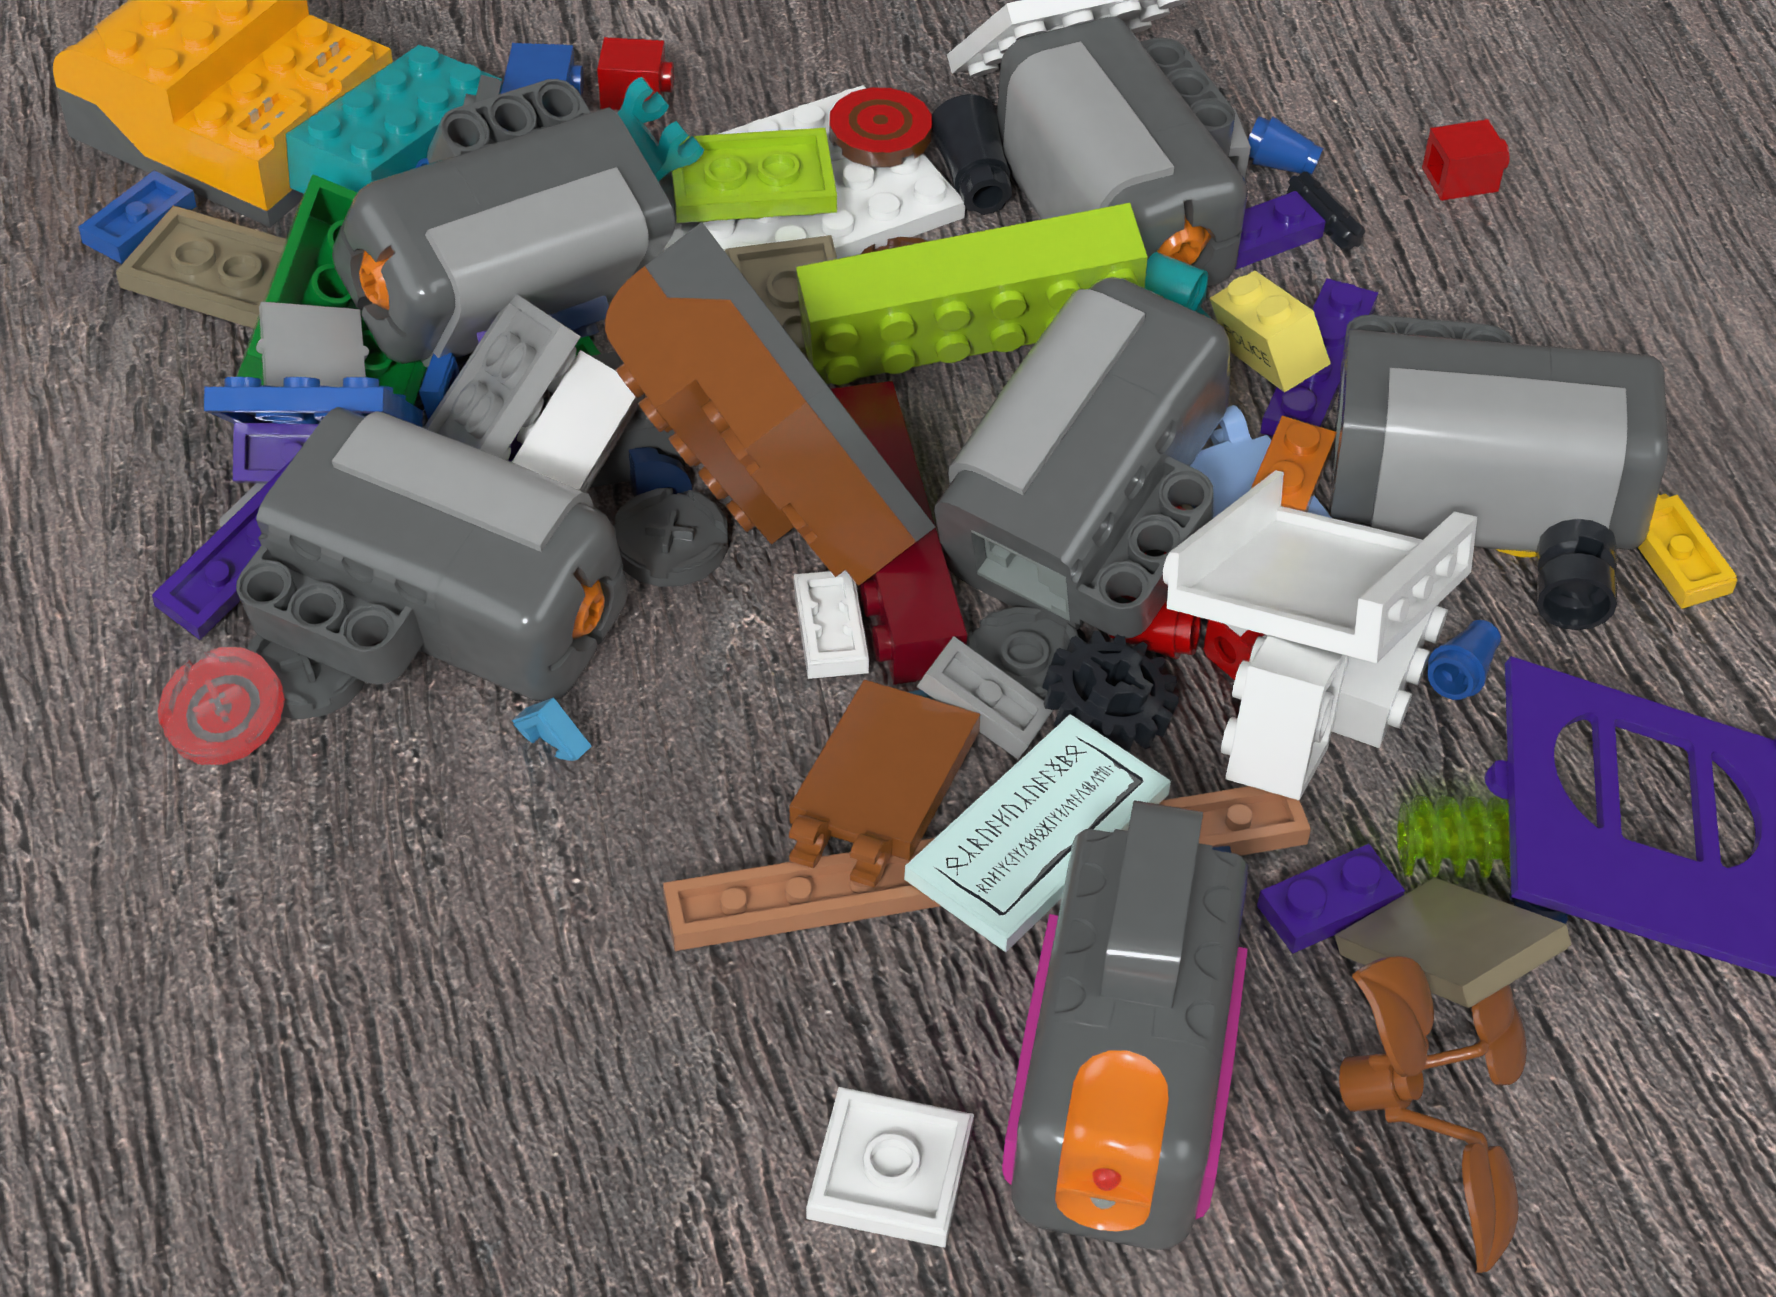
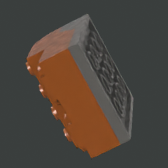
[605,222,935,586]

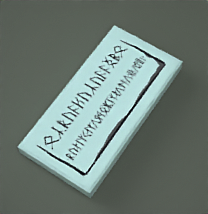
[904,714,1171,952]

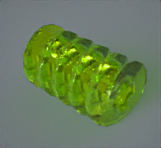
[1397,795,1511,878]

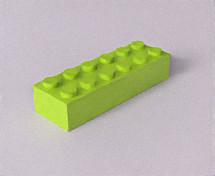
[796,203,1148,385]

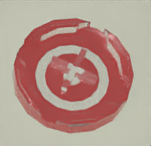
[157,647,285,765]

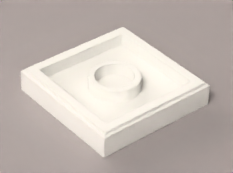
[806,1087,974,1248]

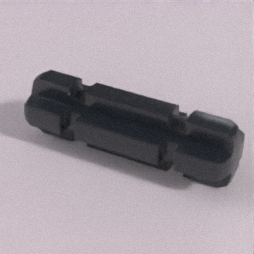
[1287,171,1365,251]

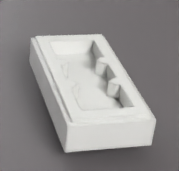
[794,570,869,679]

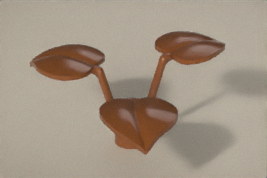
[1339,956,1527,1273]

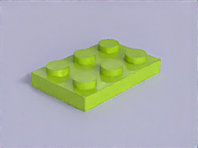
[671,128,837,223]

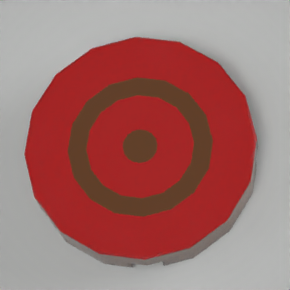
[829,87,932,167]

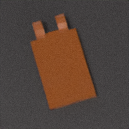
[789,679,980,888]

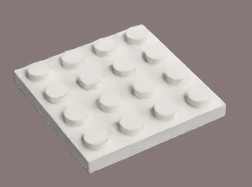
[947,0,1188,77]

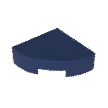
[629,447,692,497]

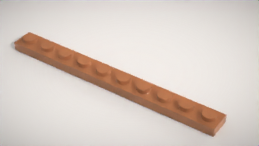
[663,786,1311,951]

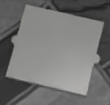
[256,302,369,387]

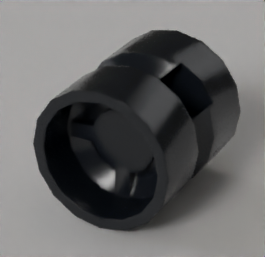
[1537,519,1617,630]

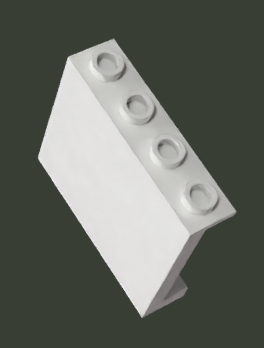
[1163,470,1477,663]

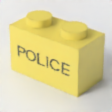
[1209,270,1331,393]

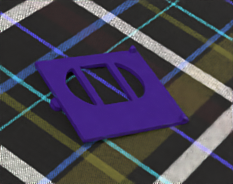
[1484,656,1776,977]

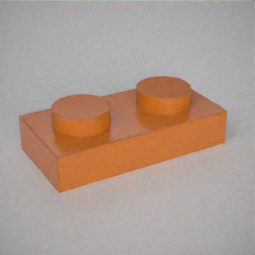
[1251,416,1337,512]

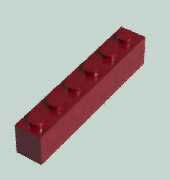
[831,381,967,685]

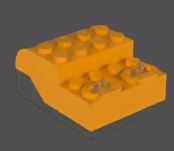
[53,0,393,227]

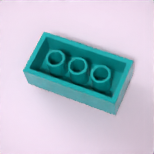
[286,45,502,194]

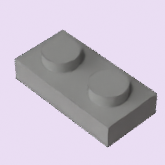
[917,636,1053,759]

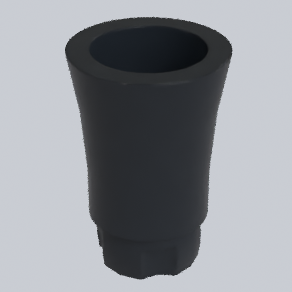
[931,94,1012,215]

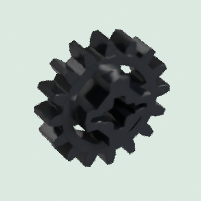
[1042,631,1179,753]

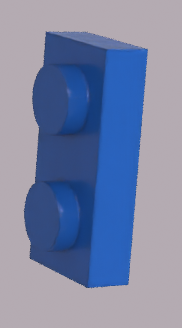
[78,170,197,264]

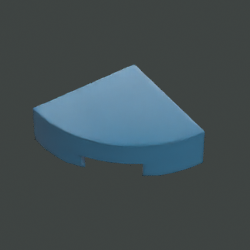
[512,697,592,761]

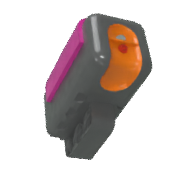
[1002,800,1249,1250]

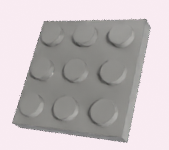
[424,294,581,460]

